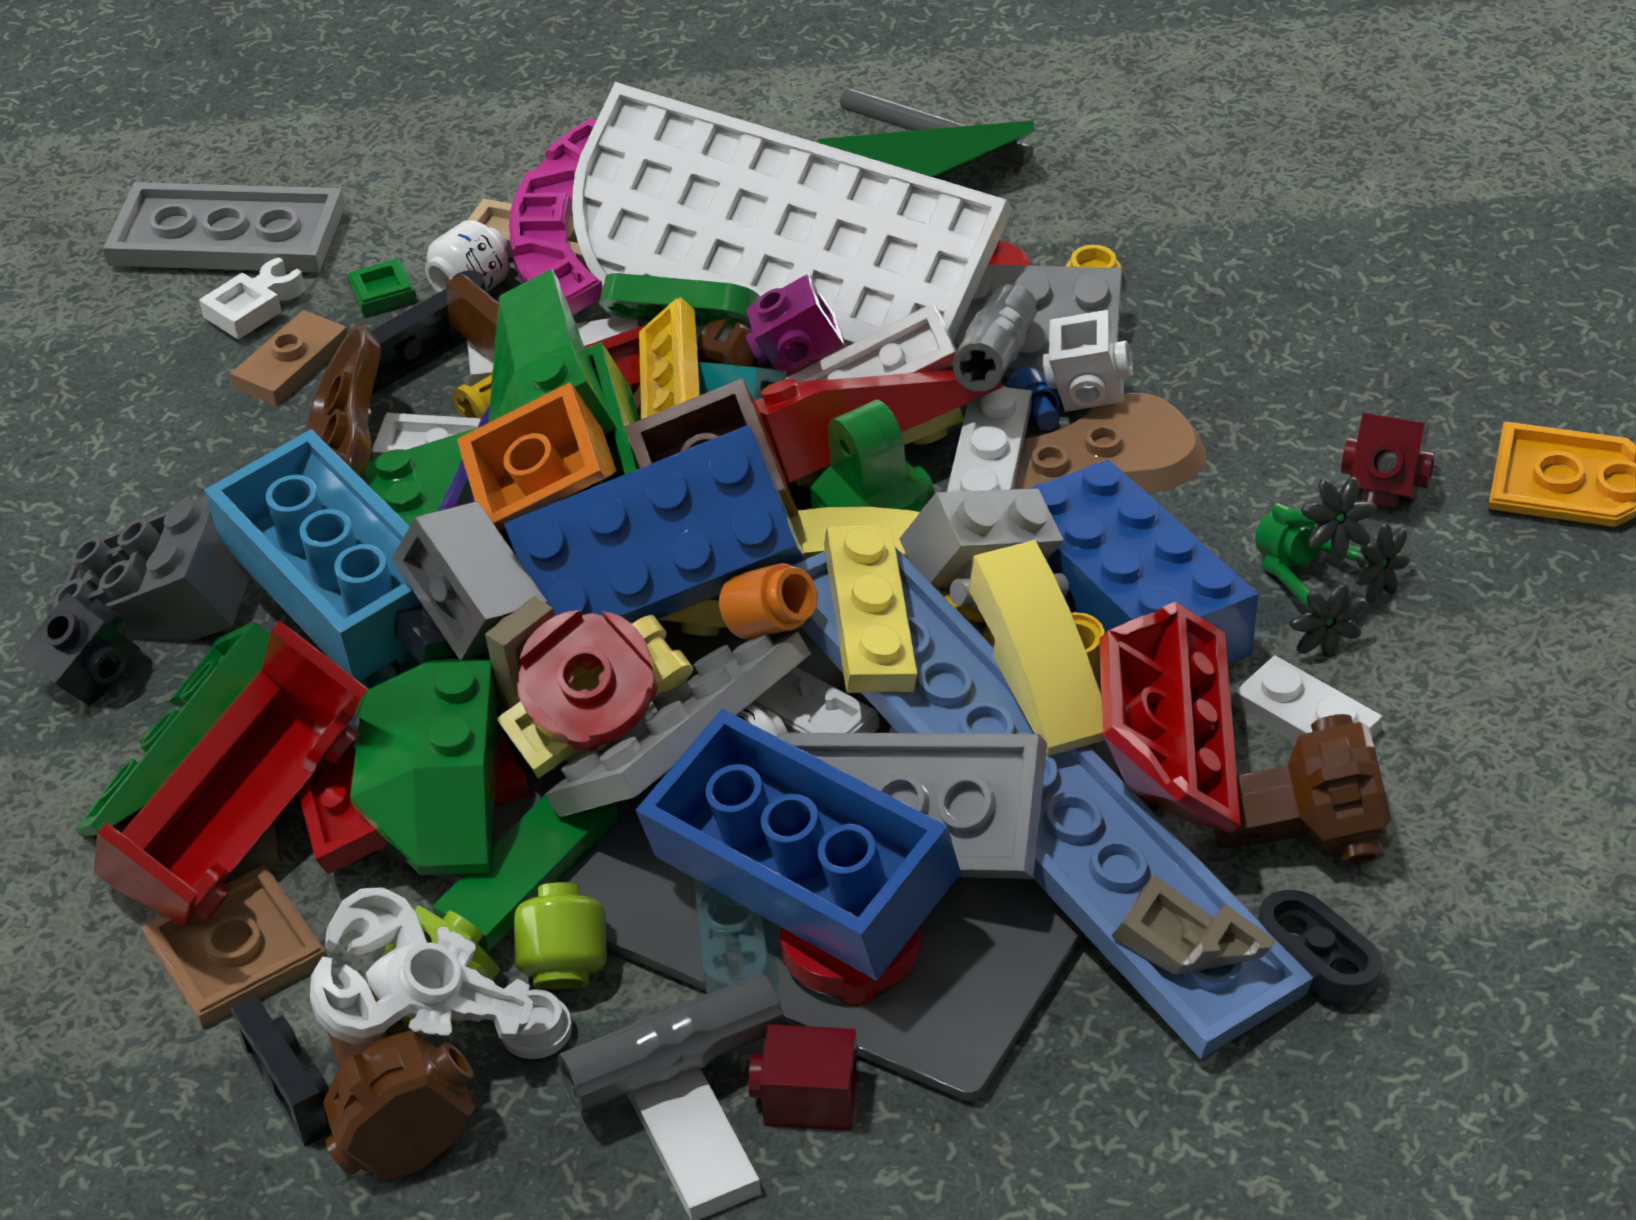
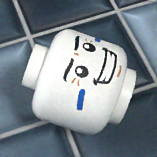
[425,220,509,293]

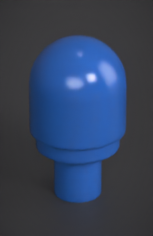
[1006,366,1060,431]

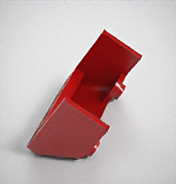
[94,621,368,926]

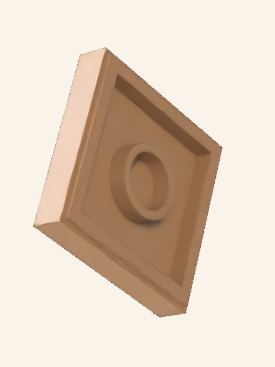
[141,865,327,1028]

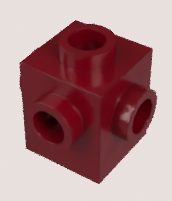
[1341,412,1435,509]

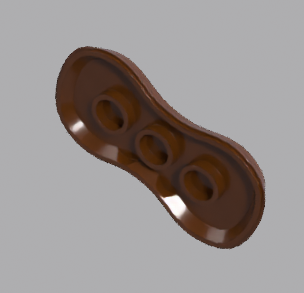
[306,322,381,480]

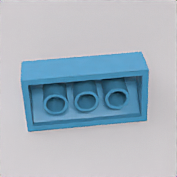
[204,429,423,682]

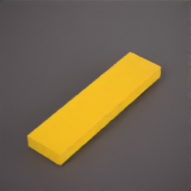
[639,297,700,419]

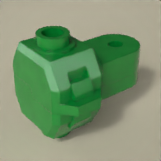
[810,400,935,512]

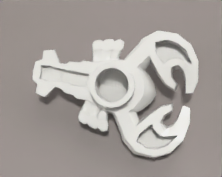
[310,887,534,1045]

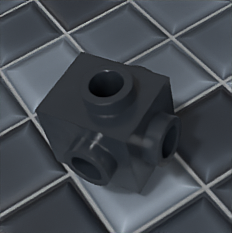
[19,592,140,706]

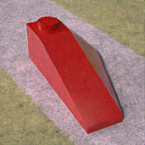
[755,370,1003,483]

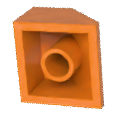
[457,382,616,531]

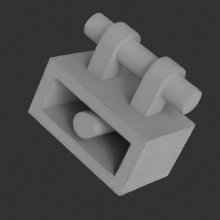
[899,489,1069,611]

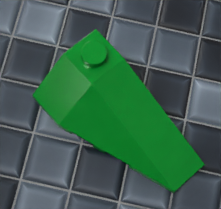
[816,120,1034,179]

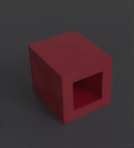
[748,1024,859,1131]

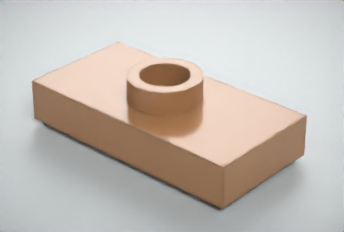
[230,310,348,406]

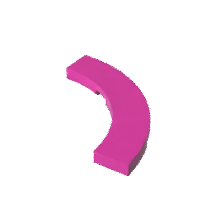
[509,118,603,315]

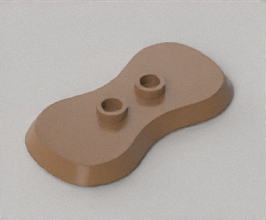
[947,393,1207,493]

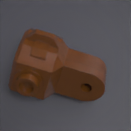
[1213,714,1393,865]
[323,990,475,1182]

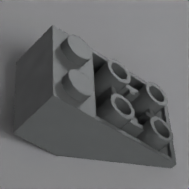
[53,496,251,642]

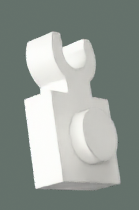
[199,258,305,340]

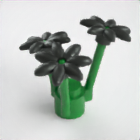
[1255,477,1410,657]

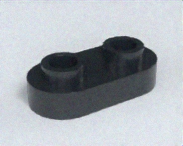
[1258,890,1383,1005]

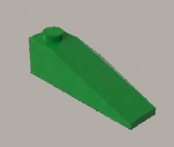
[488,269,617,435]
[75,621,270,838]

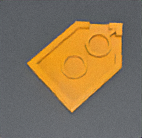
[1488,422,1636,527]

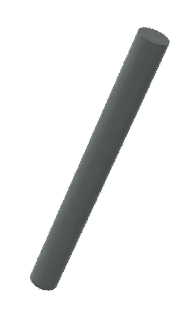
[840,88,1034,166]

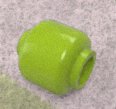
[514,882,607,990]

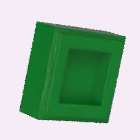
[346,259,417,317]

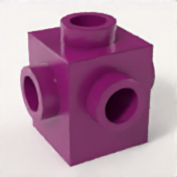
[746,274,845,378]

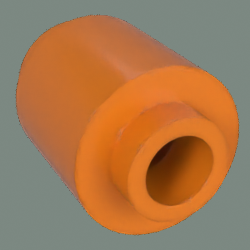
[719,563,817,639]

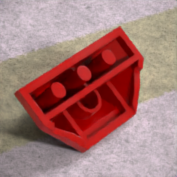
[1099,602,1241,833]

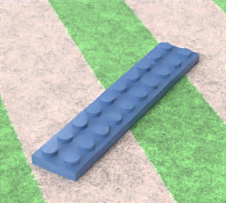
[793,547,1313,1059]

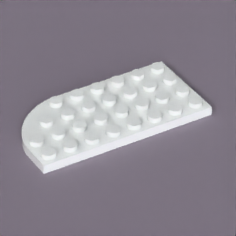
[572,82,1013,369]

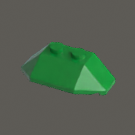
[350,656,501,875]

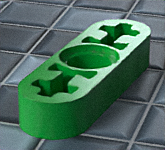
[599,273,760,329]

